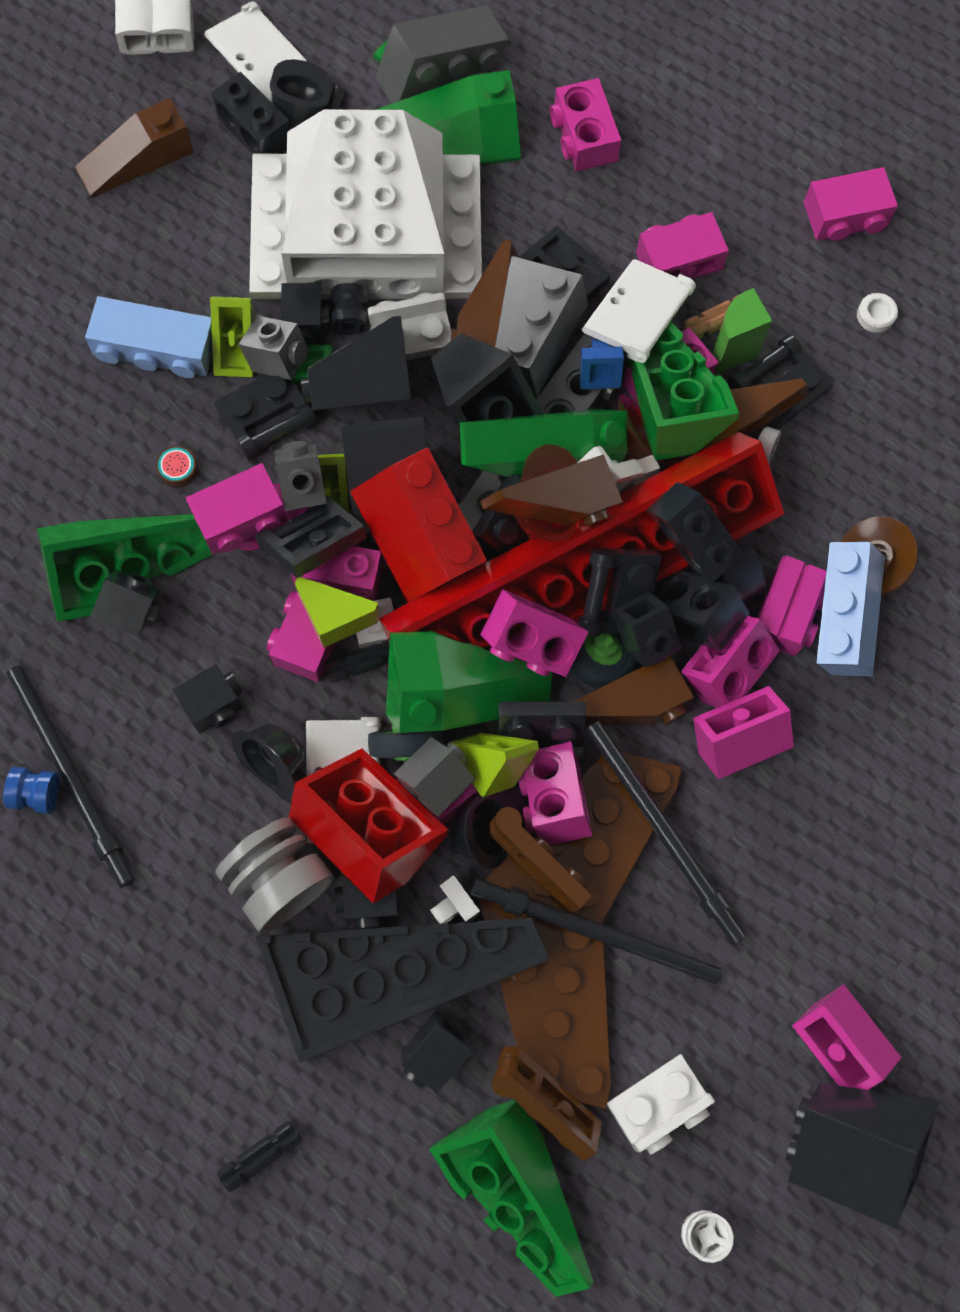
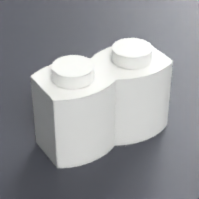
[115,0,194,55]

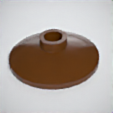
[841,516,919,596]

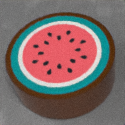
[156,446,198,488]

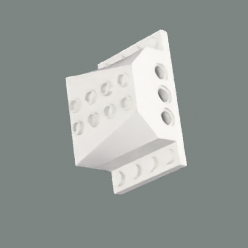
[249,110,482,299]

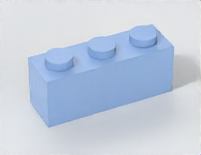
[85,296,213,378]
[817,542,885,677]

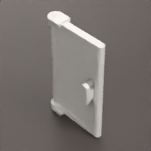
[204,1,307,101]
[582,259,696,363]
[306,717,382,843]

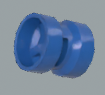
[3,766,60,815]

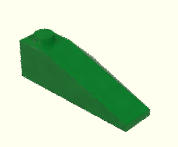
[376,70,521,165]
[627,321,739,461]
[460,409,627,481]
[37,514,212,622]
[386,631,552,733]
[429,1099,594,1297]

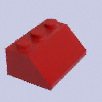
[350,447,487,603]
[289,748,448,903]

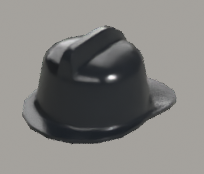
[269,59,332,129]
[231,724,304,804]
[449,782,529,869]

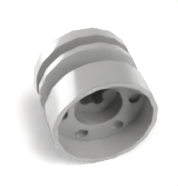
[215,817,334,935]

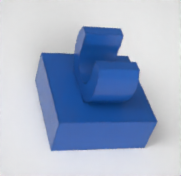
[580,339,624,389]

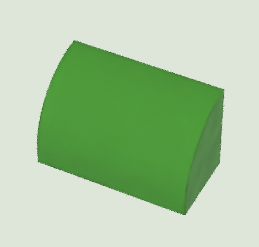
[713,288,772,375]

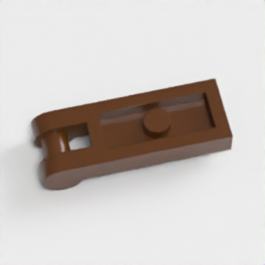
[489,807,592,913]
[492,1046,602,1162]

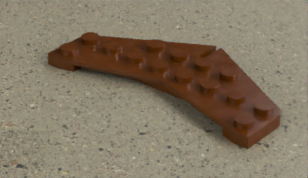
[477,752,682,1109]

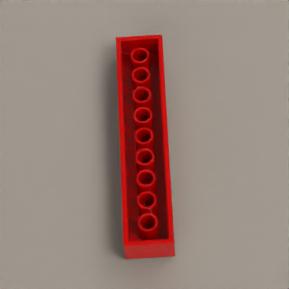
[379,432,785,651]

